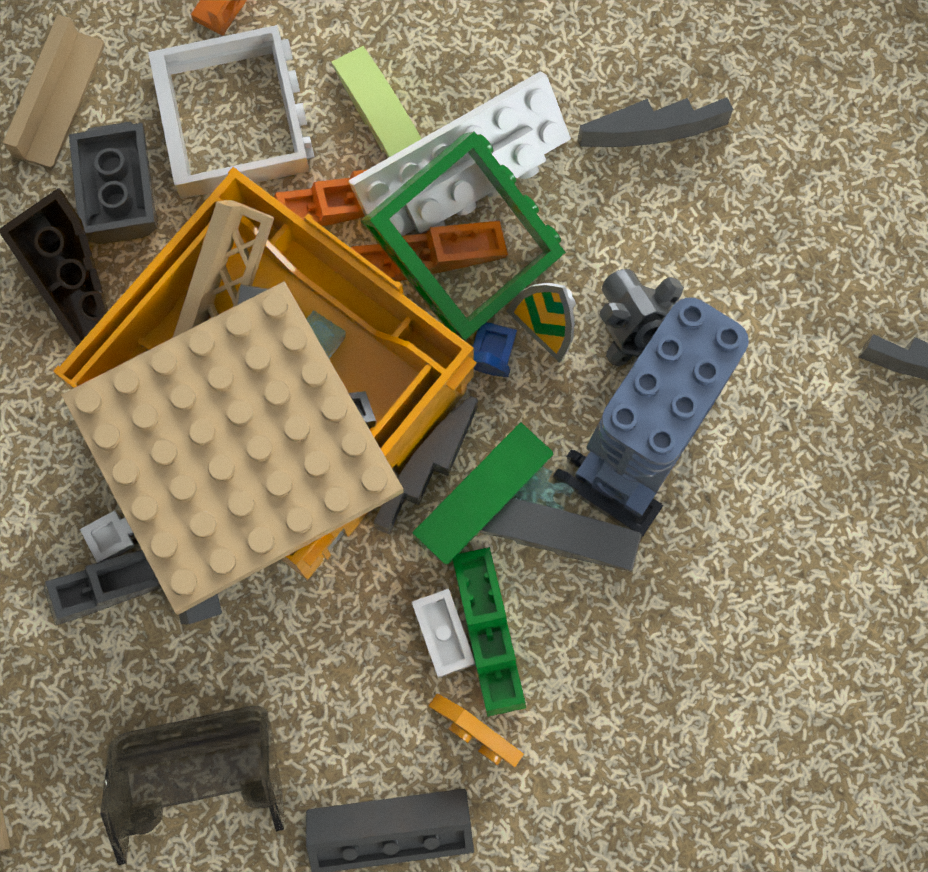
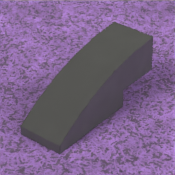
[44,550,161,626]

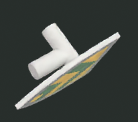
[506,283,576,363]

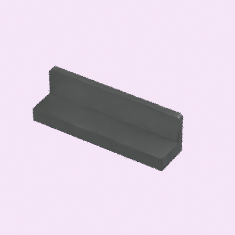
[306,789,474,872]

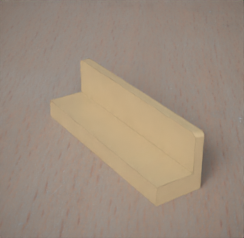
[3,14,105,169]

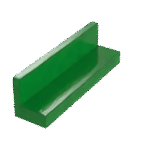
[412,422,553,565]

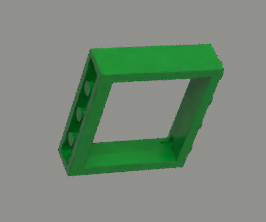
[361,131,566,340]

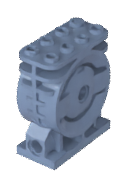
[575,298,749,518]

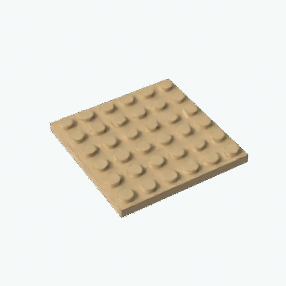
[61,281,404,615]

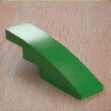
[453,547,526,717]

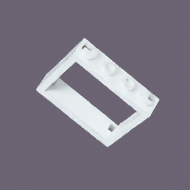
[148,25,315,199]

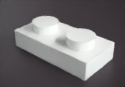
[412,589,476,678]

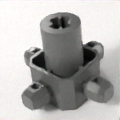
[600,269,684,366]

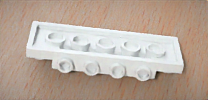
[348,71,571,236]

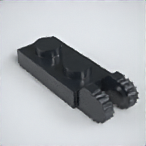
[553,450,664,539]

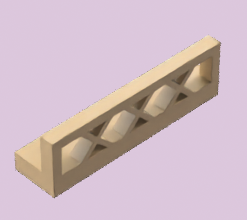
[173,200,275,338]

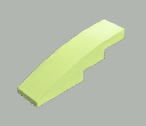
[331,46,422,158]

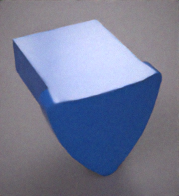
[473,322,517,377]

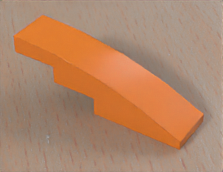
[274,169,368,226]
[351,220,508,282]

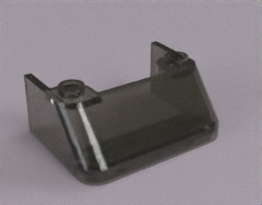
[100,706,284,866]

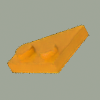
[428,693,524,767]

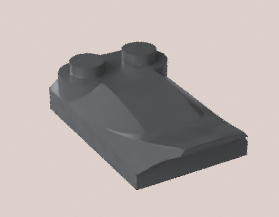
[69,121,158,244]

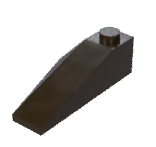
[0,188,108,347]

